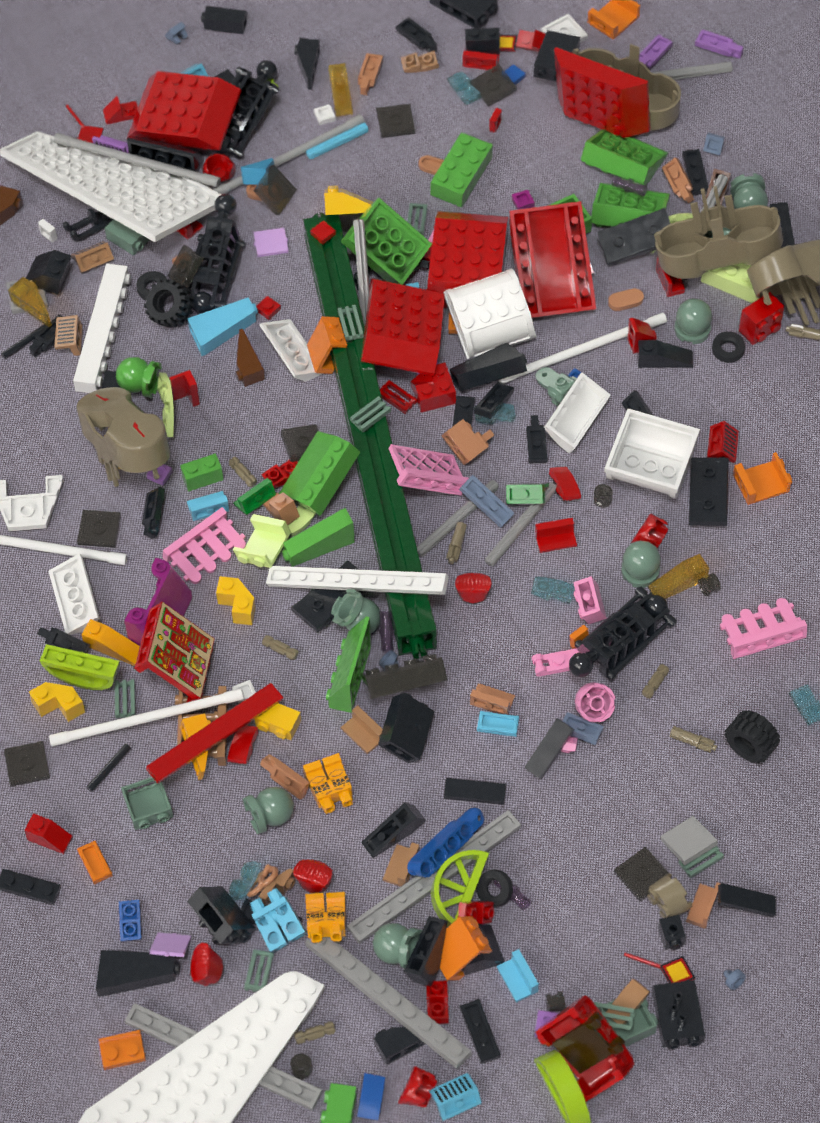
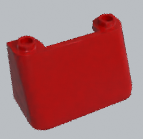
[535,995,634,1102]

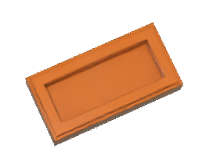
[77,840,113,885]

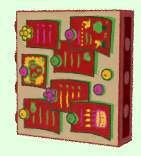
[134,602,215,703]

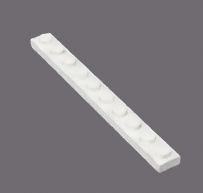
[266,566,449,595]

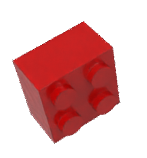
[739,292,784,345]

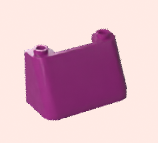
[124,558,192,646]

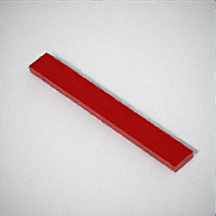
[146,683,283,784]

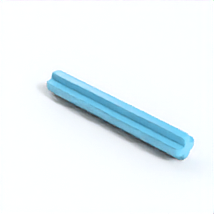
[306,123,368,159]

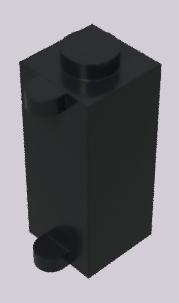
[201,6,248,35]

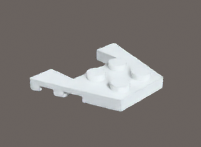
[0,475,63,531]

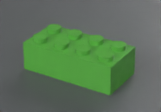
[430,132,493,208]

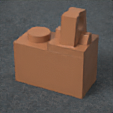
[441,419,494,465]

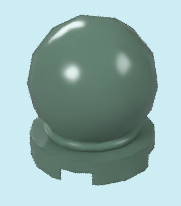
[730,173,768,209]
[674,298,712,345]
[621,540,661,588]
[331,589,381,633]
[243,787,294,834]
[372,923,422,969]

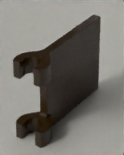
[553,1012,625,1074]

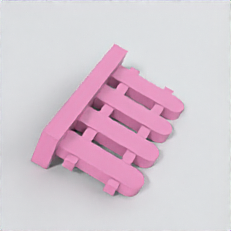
[163,507,246,584]
[720,598,807,659]

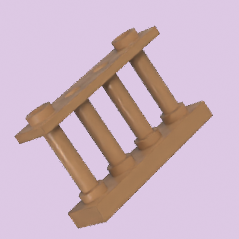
[175,686,228,766]

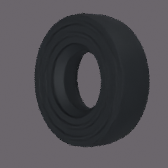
[136,271,167,301]
[712,331,745,363]
[476,869,513,907]

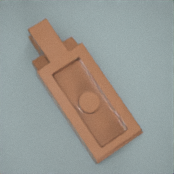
[358,53,384,95]
[662,157,694,204]
[260,754,310,799]

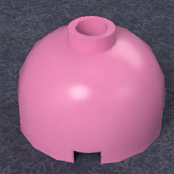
[575,682,615,722]

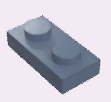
[563,712,604,745]

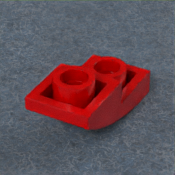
[261,457,298,488]
[549,466,581,501]
[227,725,258,764]
[458,901,494,924]
[426,980,449,1024]

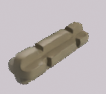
[229,457,257,487]
[262,635,298,660]
[642,664,669,698]
[294,1021,335,1044]

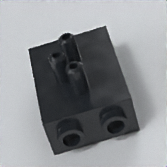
[534,30,580,82]
[378,693,434,763]
[187,886,256,944]
[652,980,705,1049]

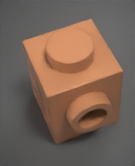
[268,492,300,525]

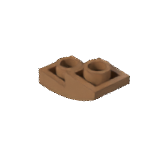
[401,51,439,73]
[259,869,296,905]
[606,978,650,1025]

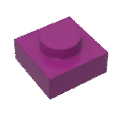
[511,189,535,210]

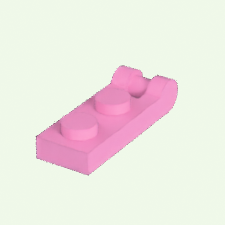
[532,648,579,677]

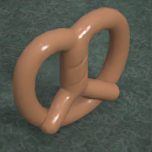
[246,864,279,897]

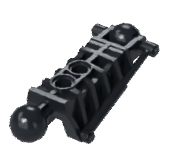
[212,60,280,159]
[186,194,246,314]
[569,586,677,681]

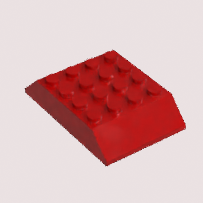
[554,47,651,138]
[127,71,242,151]
[509,201,596,318]
[427,211,509,308]
[361,278,445,376]

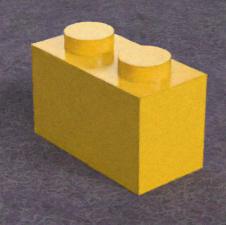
[255,703,301,740]

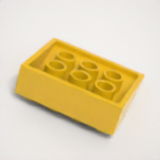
[324,185,373,215]

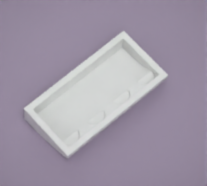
[544,372,610,453]

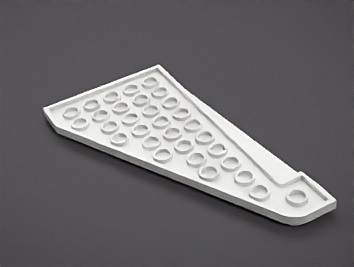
[79,971,325,1123]

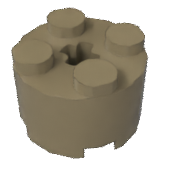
[647,873,693,918]

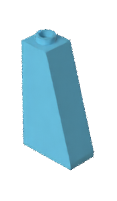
[187,297,258,356]

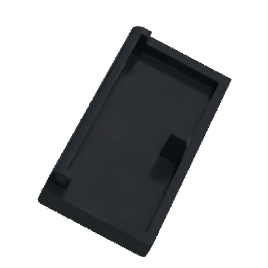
[597,208,671,266]
[689,457,729,526]
[291,560,367,633]

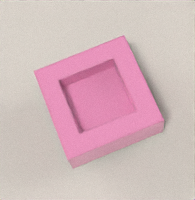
[561,737,578,753]

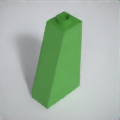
[282,508,355,567]

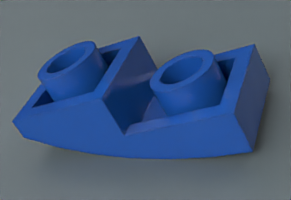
[119,900,142,942]
[357,1073,385,1121]

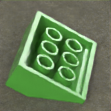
[580,129,668,187]
[591,183,670,227]
[341,197,432,284]
[279,431,360,516]
[326,616,371,713]

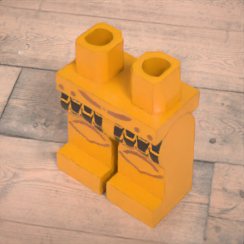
[303,753,353,814]
[305,892,346,943]

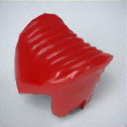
[202,153,236,182]
[631,514,668,548]
[455,572,492,604]
[293,859,333,893]
[190,943,223,986]
[398,1066,437,1107]

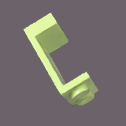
[233,514,291,568]

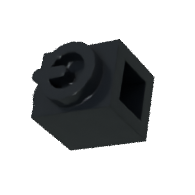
[658,915,686,950]

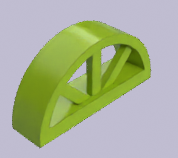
[39,644,120,690]
[431,850,489,927]
[534,1049,591,1123]

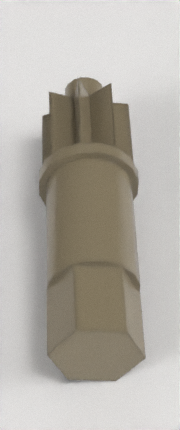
[786,324,820,341]
[446,522,467,564]
[670,726,717,753]

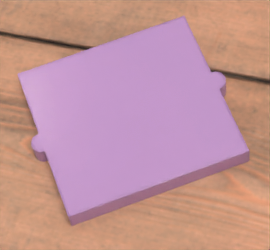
[253,228,289,257]
[150,933,191,957]

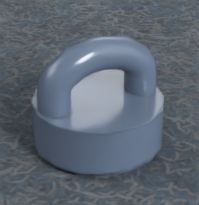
[379,650,399,671]
[724,969,746,990]

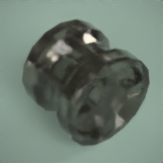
[593,484,613,508]
[698,573,721,597]
[545,991,566,1013]
[290,1053,312,1079]

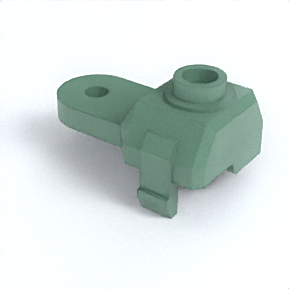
[536,367,577,406]

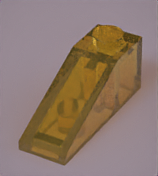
[328,63,353,117]
[8,277,52,327]
[648,553,709,599]

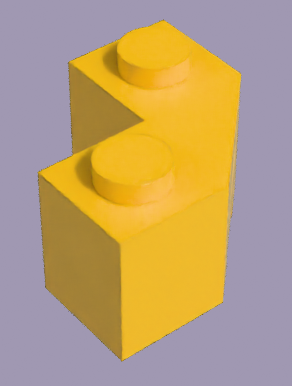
[216,576,256,626]
[29,682,85,722]

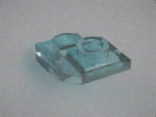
[447,71,481,105]
[474,404,516,424]
[531,577,575,604]
[789,684,820,725]
[229,861,261,901]

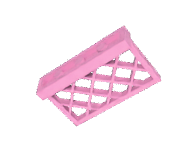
[389,444,469,495]

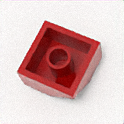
[410,362,456,413]

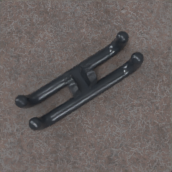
[63,208,113,241]

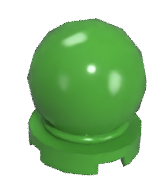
[116,357,162,398]

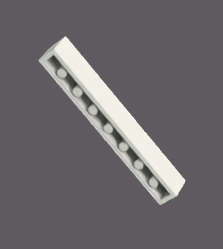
[73,264,131,393]

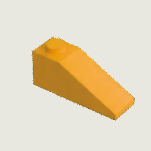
[81,619,140,666]
[180,713,211,780]

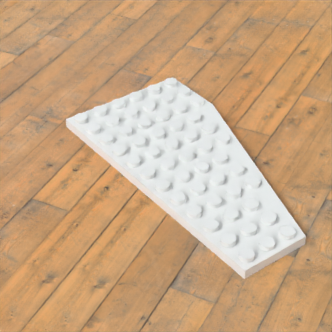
[0,131,221,242]

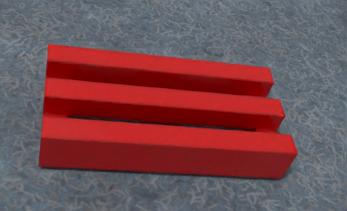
[380,380,417,414]

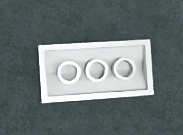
[260,319,323,382]
[49,553,100,635]

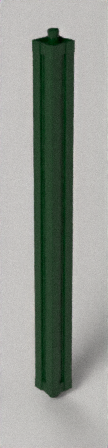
[303,213,437,659]

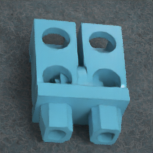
[250,888,308,953]

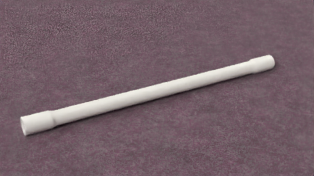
[498,313,667,384]
[0,535,128,565]
[49,688,244,747]

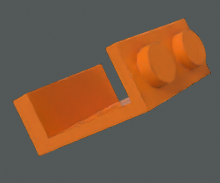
[588,0,640,40]
[307,316,347,374]
[733,452,792,505]
[440,916,492,981]

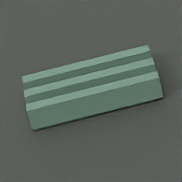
[407,203,427,236]
[338,305,364,341]
[350,396,391,432]
[115,679,136,718]
[678,846,724,879]
[244,949,274,992]
[594,1002,636,1031]

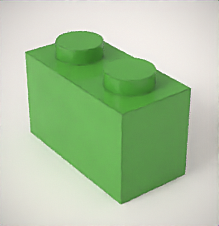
[180,453,223,492]
[321,1083,357,1123]

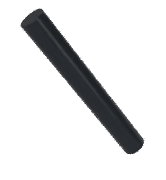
[1,324,46,359]
[86,743,131,792]

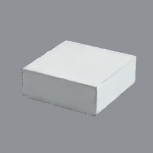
[314,104,336,125]
[38,219,57,242]
[232,680,256,704]

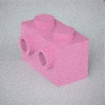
[573,576,607,625]

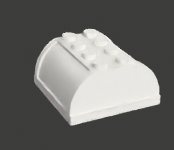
[443,268,536,361]
[604,409,700,499]

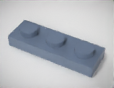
[459,475,514,528]

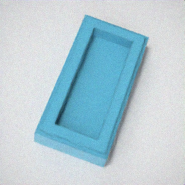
[477,711,519,737]

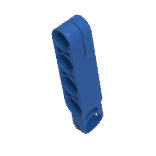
[407,807,484,878]

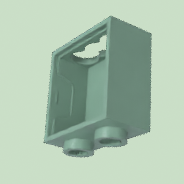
[105,219,150,256]
[121,777,173,830]
[599,998,658,1047]

